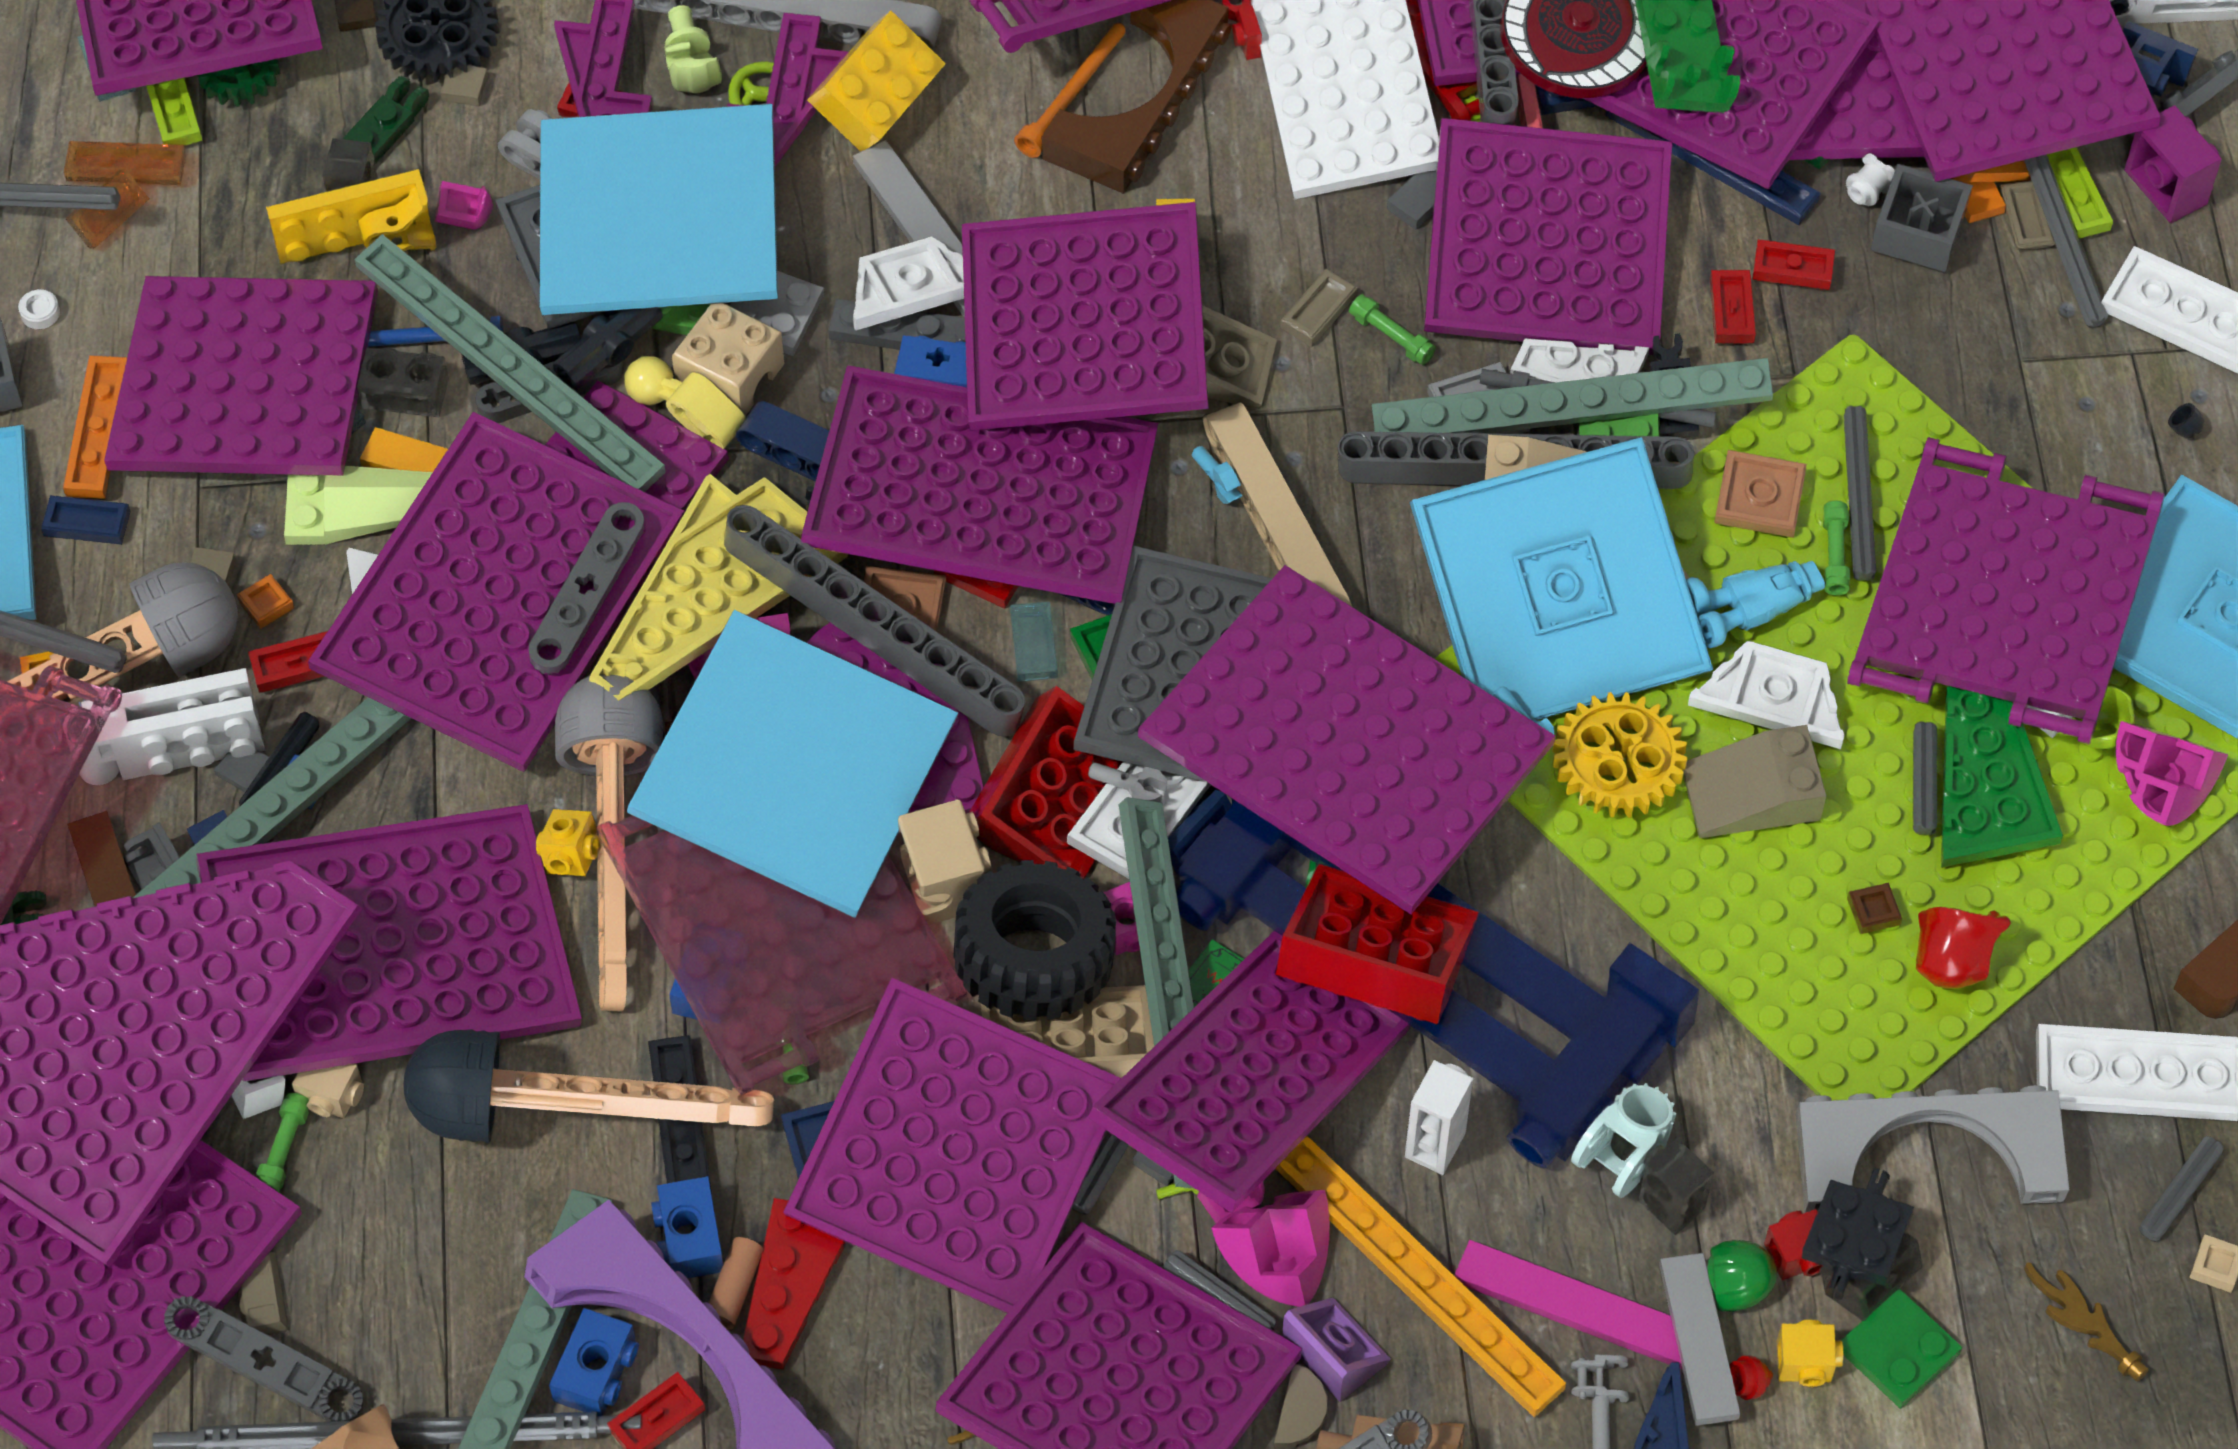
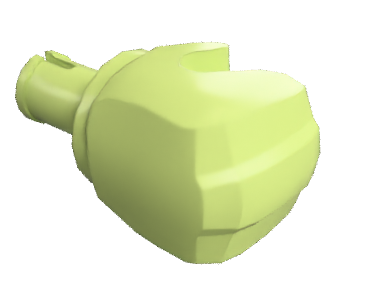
[664,5,722,93]

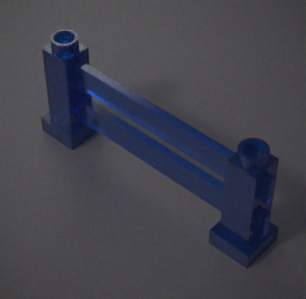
[1176,798,1699,1169]

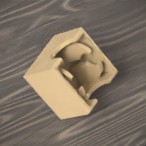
[672,303,784,416]
[898,800,992,925]

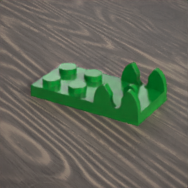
[1635,0,1740,113]

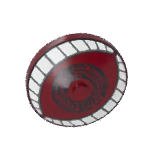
[1500,0,1647,98]

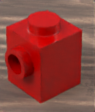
[1764,1209,1825,1281]

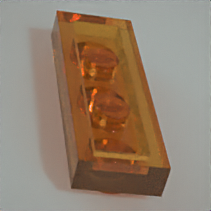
[64,141,186,185]

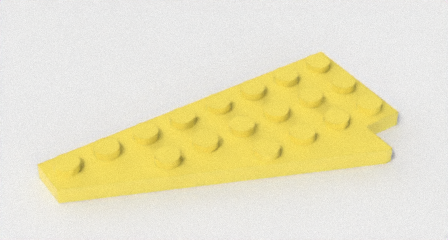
[589,474,848,701]

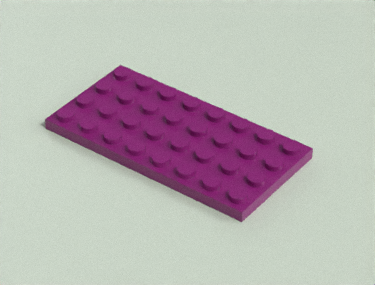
[1089,930,1413,1213]

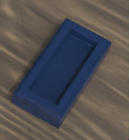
[41,495,131,545]

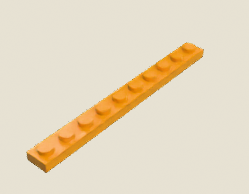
[1275,1136,1566,1417]

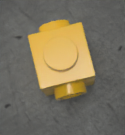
[1777,1319,1843,1387]

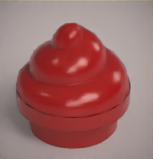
[1729,1355,1773,1400]

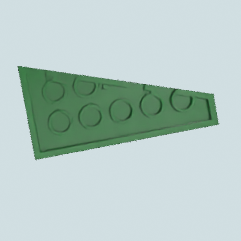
[1941,685,2063,868]

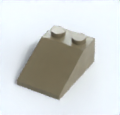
[1202,305,1277,408]
[1682,725,1826,838]

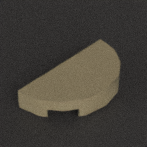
[1274,1364,1327,1449]

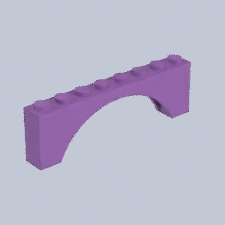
[524,1200,836,1449]

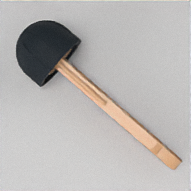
[403,1029,774,1143]

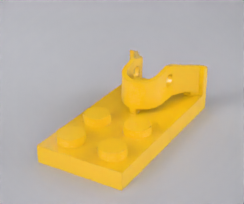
[266,169,437,264]

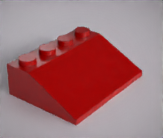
[969,685,1123,879]
[1275,864,1479,1024]

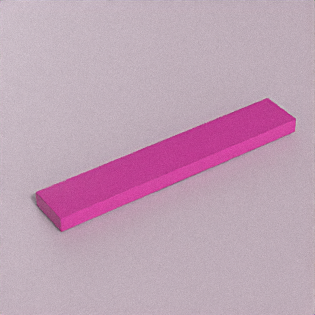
[1454,1239,1683,1370]

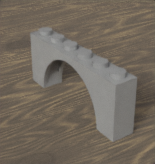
[1796,1085,2069,1213]

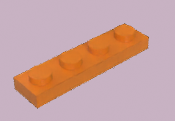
[63,355,127,499]

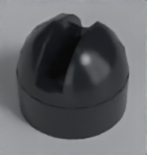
[2168,403,2204,438]

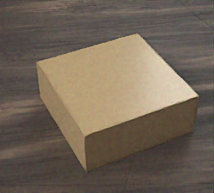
[2189,1234,2238,1293]

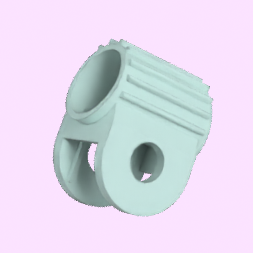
[1571,1083,1676,1198]

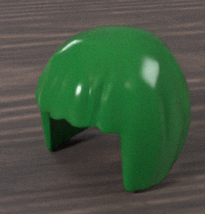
[1707,1240,1777,1312]

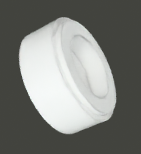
[18,289,60,329]

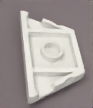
[853,237,964,330]
[1688,641,1844,749]

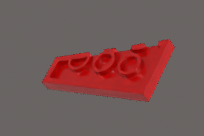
[743,1198,845,1370]

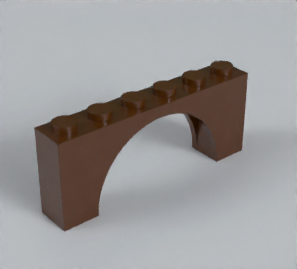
[1042,0,1232,194]

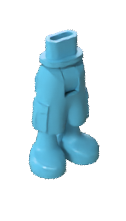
[1686,561,1825,648]

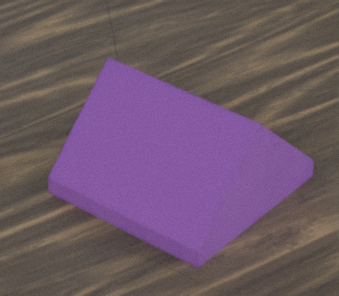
[1282,1297,1391,1402]

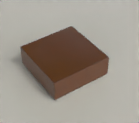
[1847,883,1902,934]

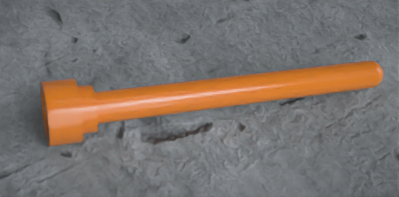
[1014,23,1126,158]

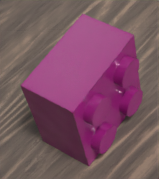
[2124,105,2222,224]

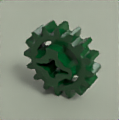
[197,58,280,107]

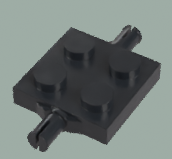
[1802,1168,1914,1299]

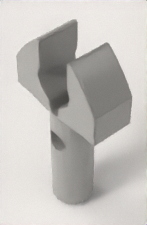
[1088,763,1167,803]

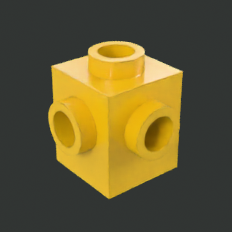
[536,809,600,876]

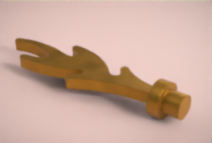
[2024,1262,2149,1382]

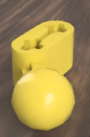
[624,356,746,449]

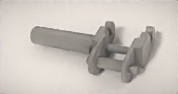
[1571,1355,1629,1449]

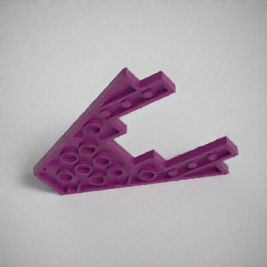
[554,0,848,167]

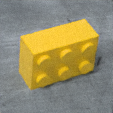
[807,10,946,152]

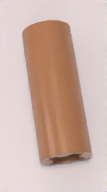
[709,1237,763,1330]

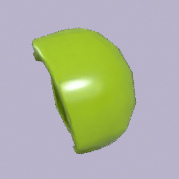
[2072,686,2135,749]

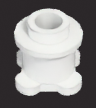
[1846,154,1895,206]

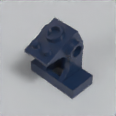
[2122,21,2199,98]

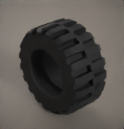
[953,860,1116,1021]

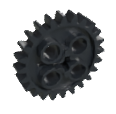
[375,0,500,83]

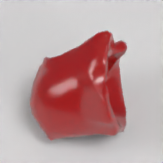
[1916,907,2011,989]

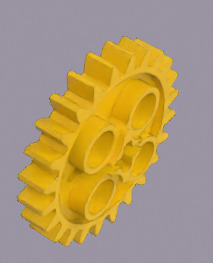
[1552,692,1687,818]

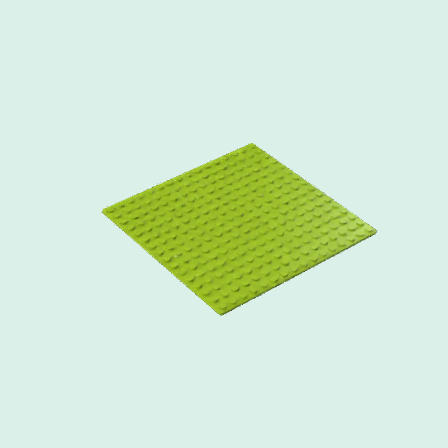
[1434,334,2238,1101]

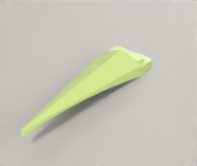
[284,466,433,545]

